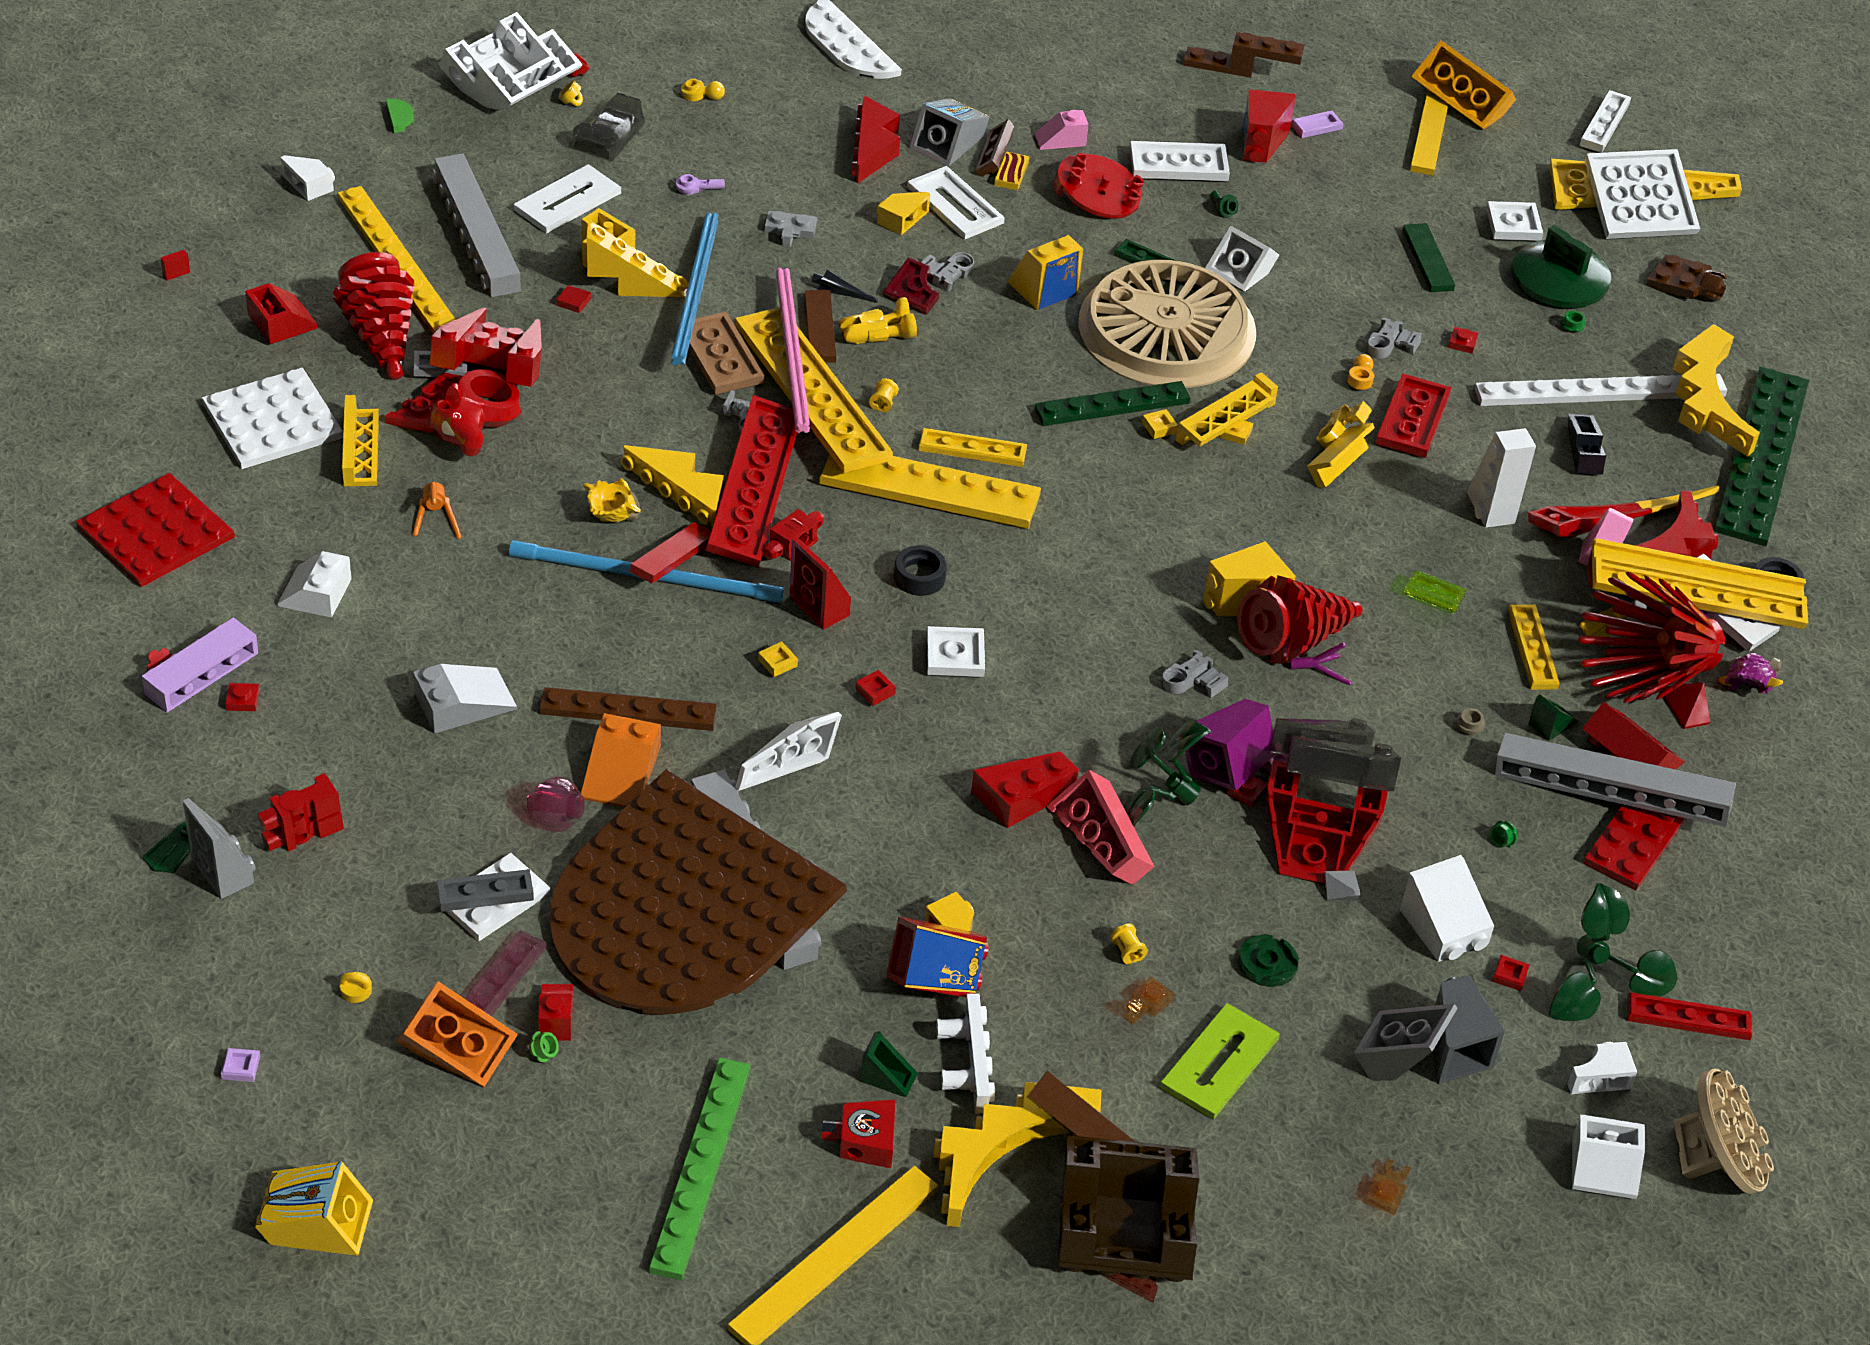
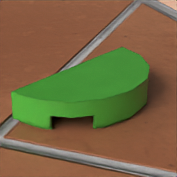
[386,98,414,133]

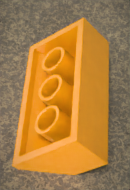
[1411,40,1516,130]

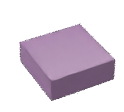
[221,1048,260,1082]

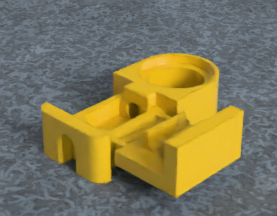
[1316,401,1372,449]

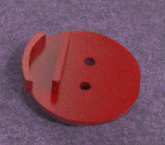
[1054,153,1144,218]

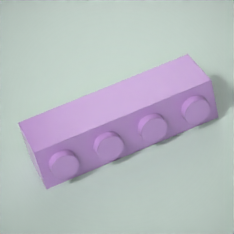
[142,617,258,713]

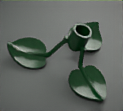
[1123,720,1211,826]
[1549,883,1678,1021]

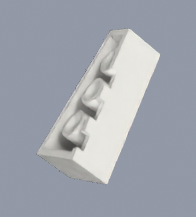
[1467,428,1536,528]

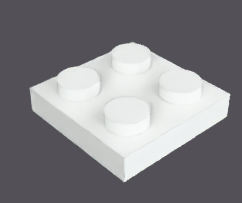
[1486,201,1543,241]
[927,626,985,677]

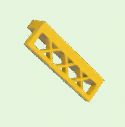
[1175,380,1274,447]
[342,395,379,486]

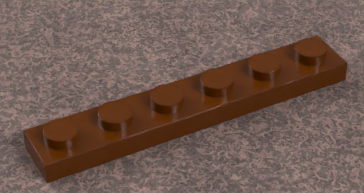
[540,687,717,731]

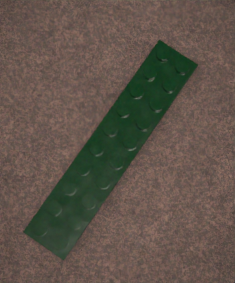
[1714,366,1809,547]

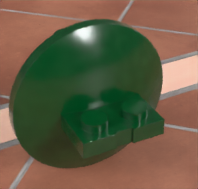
[1512,225,1611,308]

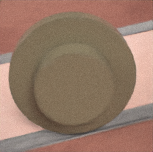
[1456,708,1485,735]

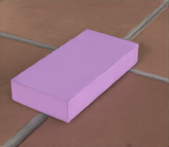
[1291,111,1343,138]

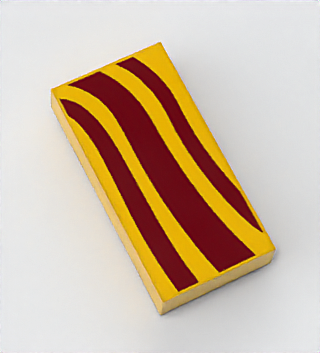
[994,151,1030,191]

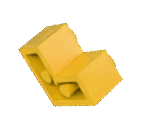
[581,208,635,268]

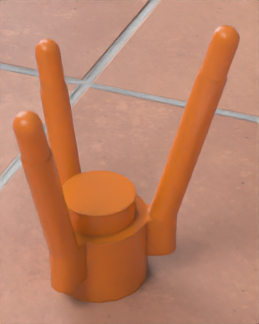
[412,482,461,539]

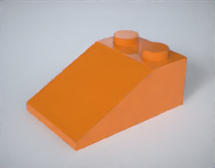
[580,713,661,808]
[396,981,518,1088]

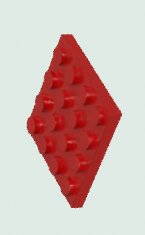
[76,473,235,587]

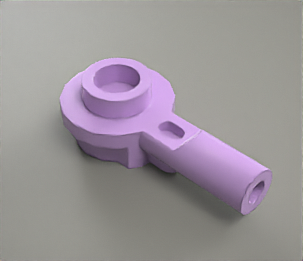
[675,174,725,195]

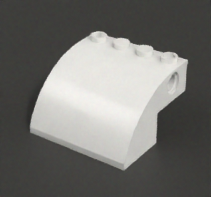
[438,12,582,109]

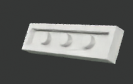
[1580,90,1631,153]

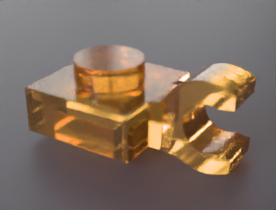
[1124,977,1175,1025]

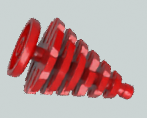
[333,252,414,380]
[1237,575,1363,664]

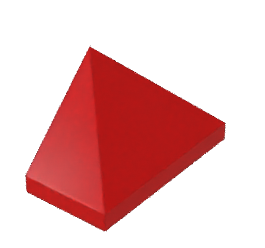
[1660,682,1710,729]

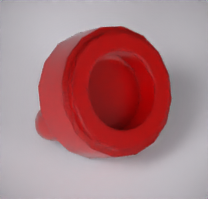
[568,52,590,78]

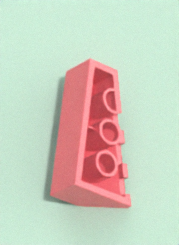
[1047,770,1155,884]

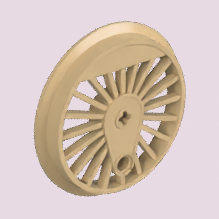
[1078,260,1256,388]

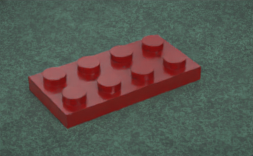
[1376,373,1452,458]
[1583,804,1686,891]

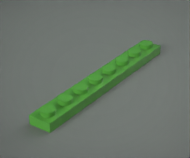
[650,1058,750,1281]

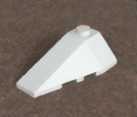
[735,712,842,791]

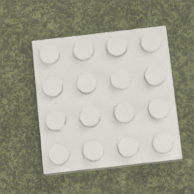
[1584,149,1700,239]
[202,368,343,469]

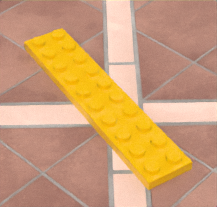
[735,307,893,473]

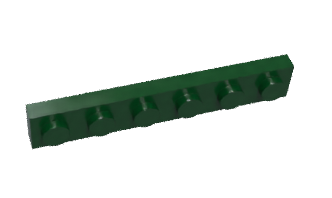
[1035,381,1191,426]

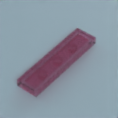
[465,930,547,1016]

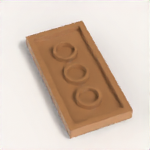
[678,312,764,395]

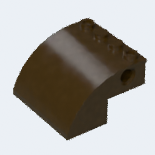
[1059,1135,1199,1282]

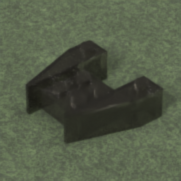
[1269,718,1401,792]

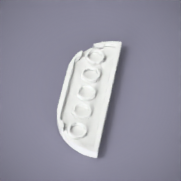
[805,0,902,79]

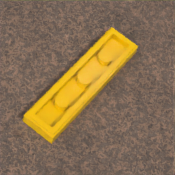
[918,428,1027,467]
[1508,604,1560,690]

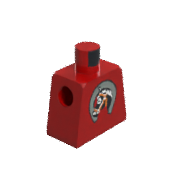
[822,1100,896,1168]

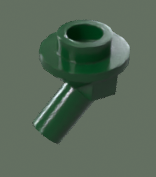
[1210,190,1239,218]

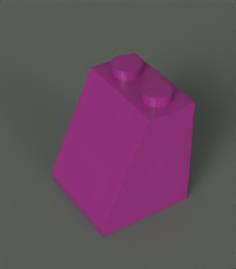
[1185,699,1277,791]

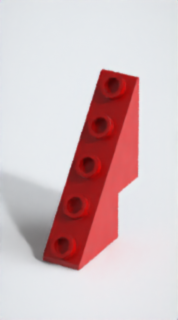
[852,96,900,183]

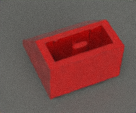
[245,283,318,344]

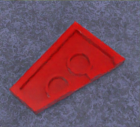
[385,372,463,433]

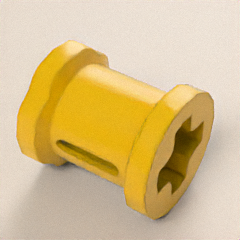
[869,378,899,412]
[1110,924,1148,964]

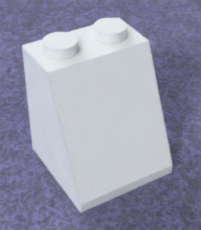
[1400,855,1494,962]

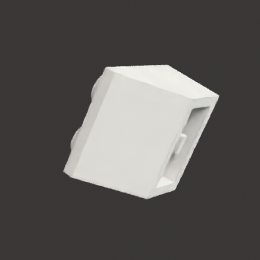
[1572,1114,1645,1199]

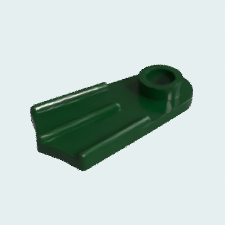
[143,821,191,874]

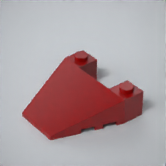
[1265,760,1389,885]

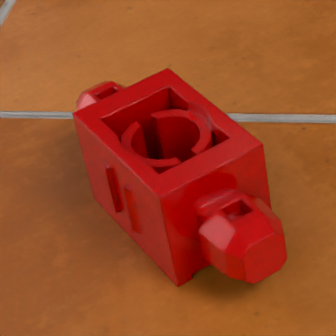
[764,509,824,561]

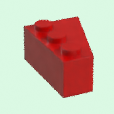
[971,751,1079,828]

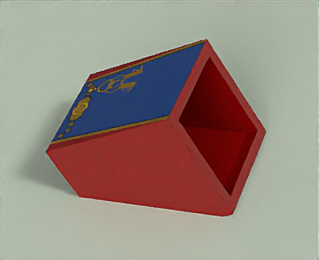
[1243,89,1296,163]
[886,916,988,997]

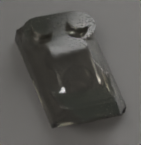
[569,93,645,162]

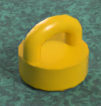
[559,81,583,106]
[340,972,372,1003]

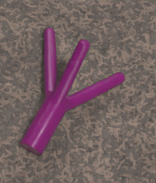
[1290,642,1352,685]

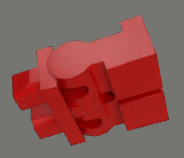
[257,773,344,852]

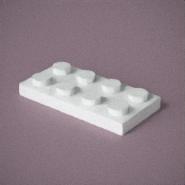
[1130,141,1230,181]

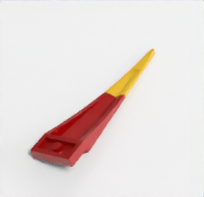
[1528,486,1719,539]

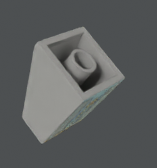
[909,98,990,166]

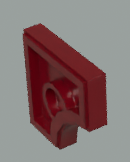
[883,257,939,315]

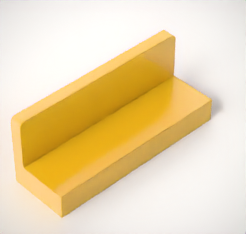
[1307,423,1375,488]

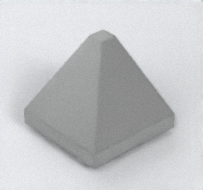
[1324,871,1360,901]

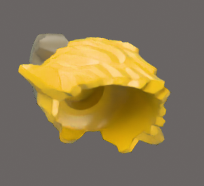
[583,478,640,522]

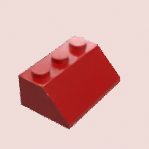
[1582,702,1685,769]

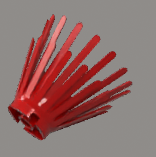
[1578,572,1725,703]

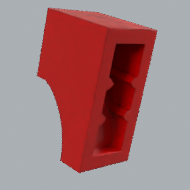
[538,984,574,1041]

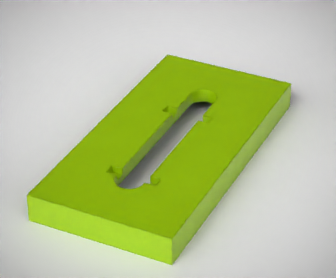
[1160,1003,1280,1120]

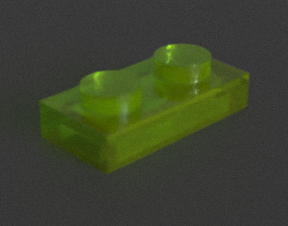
[1404,570,1467,613]

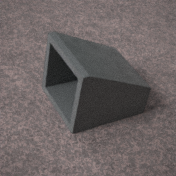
[1433,975,1505,1084]

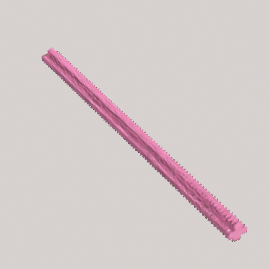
[776,267,810,433]

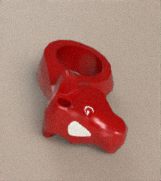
[430,369,522,457]

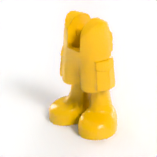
[839,297,917,344]

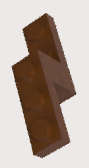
[1183,32,1305,78]

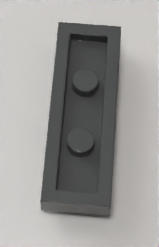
[437,869,534,912]

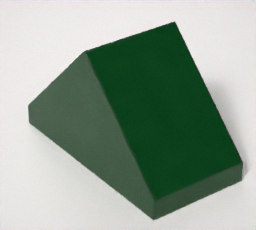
[1528,694,1579,741]
[860,1031,918,1097]

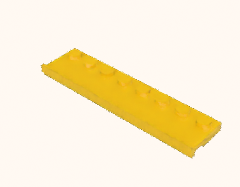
[819,455,1041,529]
[1591,538,1808,629]

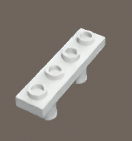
[936,994,995,1114]

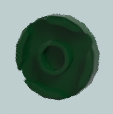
[1237,934,1299,987]

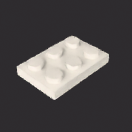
[439,853,550,941]

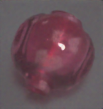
[527,776,585,832]

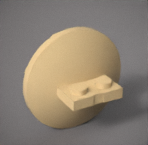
[1674,1069,1774,1194]

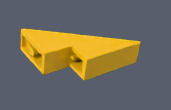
[587,222,689,297]
[621,445,724,528]

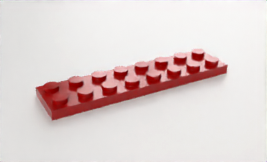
[706,395,797,568]

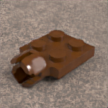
[1647,254,1727,301]

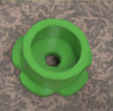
[529,1031,559,1063]

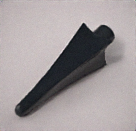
[811,270,878,303]

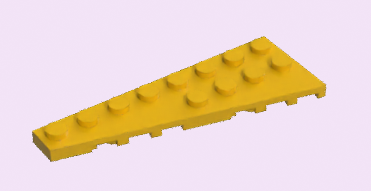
[1549,159,1742,210]

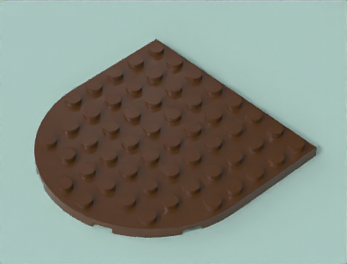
[550,769,847,1014]

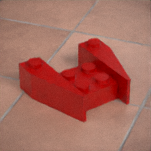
[430,308,542,387]

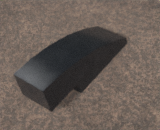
[1568,414,1606,475]

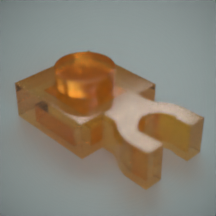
[1365,1158,1411,1216]

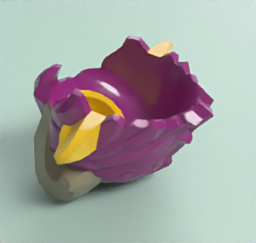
[1718,653,1783,694]

